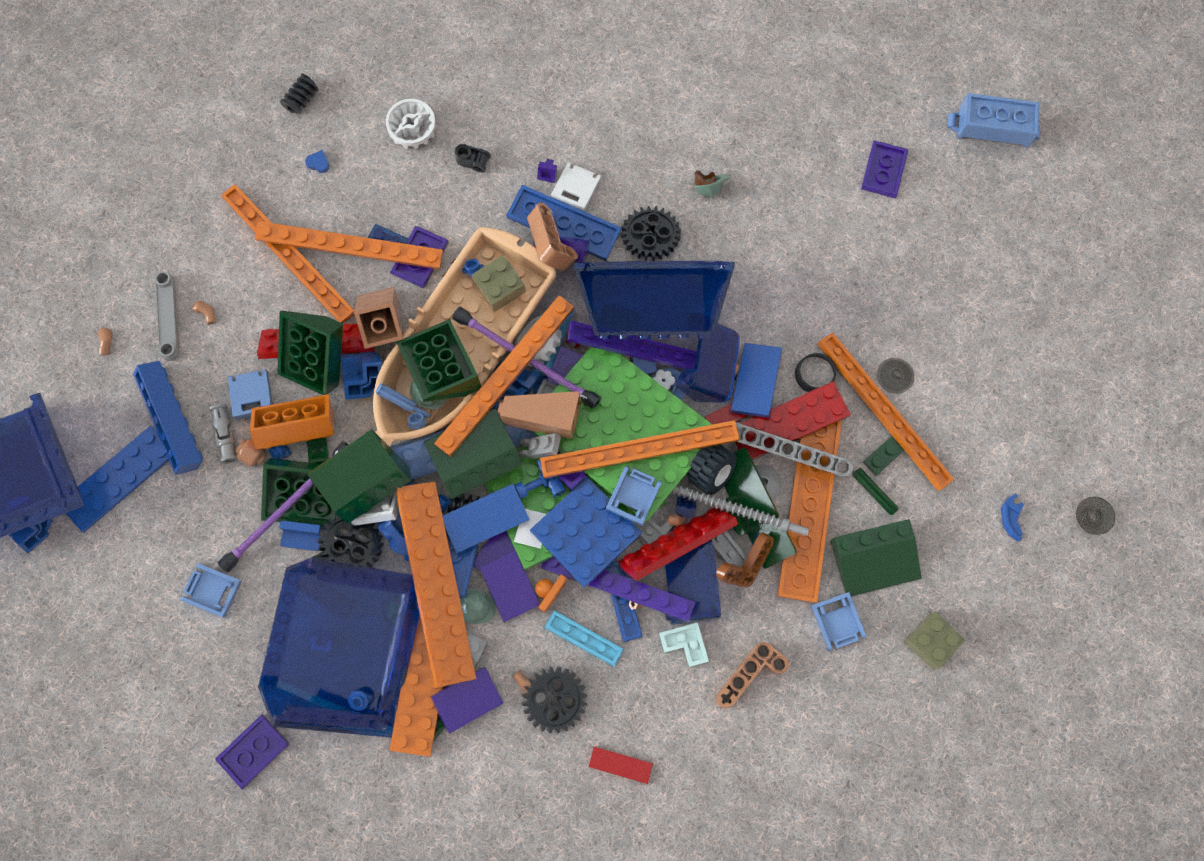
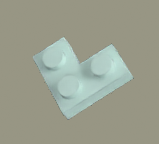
[659,622,709,667]

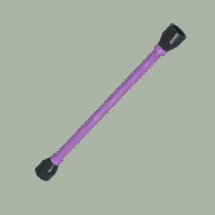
[452,306,602,410]
[217,441,349,573]

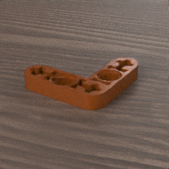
[716,533,774,587]

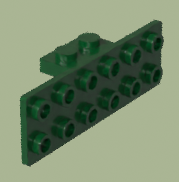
[722,448,797,569]

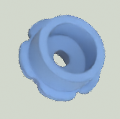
[408,412,427,430]

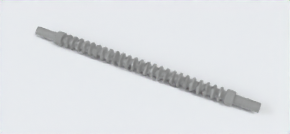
[672,485,809,536]

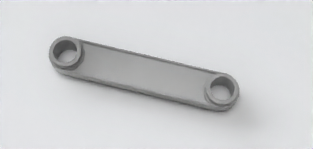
[155,271,179,361]

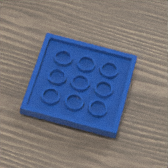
[530,477,642,588]

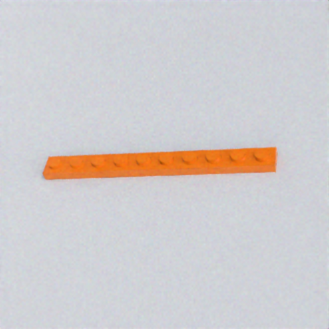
[221,184,354,324]
[255,221,443,269]
[434,295,574,457]
[817,332,954,492]
[540,420,739,479]

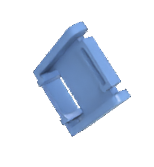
[228,369,273,420]
[606,466,662,526]
[180,563,242,618]
[811,592,867,651]

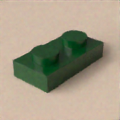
[863,437,904,476]

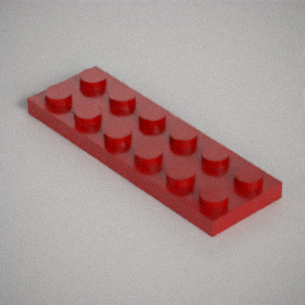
[257,323,375,359]
[735,381,851,460]
[618,507,738,581]

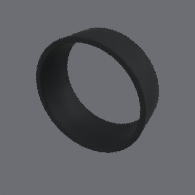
[795,353,836,392]

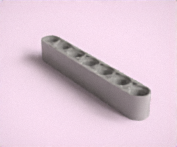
[736,423,853,476]

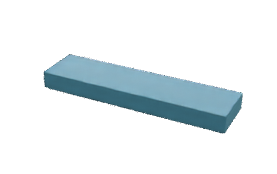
[544,610,624,667]

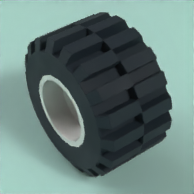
[687,445,737,495]

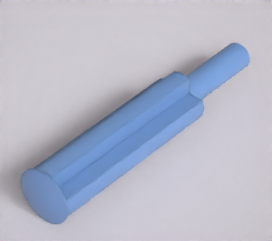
[375,383,430,418]

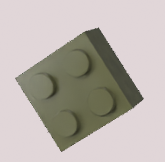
[472,255,526,312]
[903,611,965,670]

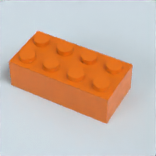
[250,394,334,450]

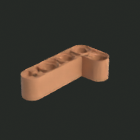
[527,202,578,271]
[715,642,789,708]

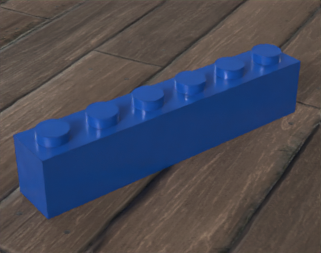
[133,361,203,475]

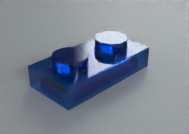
[368,224,408,244]
[675,494,696,518]

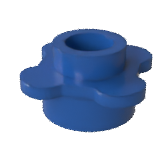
[462,259,484,277]

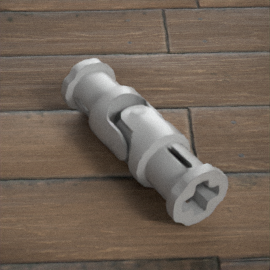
[209,404,238,464]

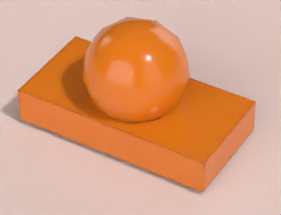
[535,574,567,613]

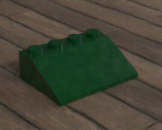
[277,310,344,395]
[396,319,482,402]
[424,408,523,499]
[308,429,411,524]
[261,458,336,527]
[830,519,922,596]

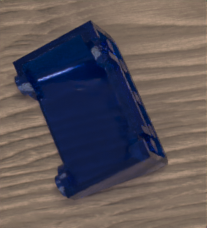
[677,315,740,403]
[665,539,721,625]

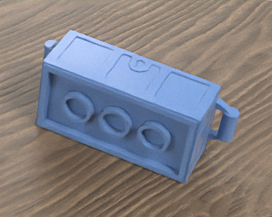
[948,93,1040,148]

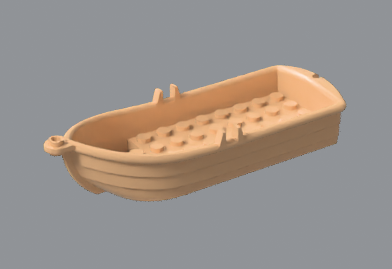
[373,227,556,447]

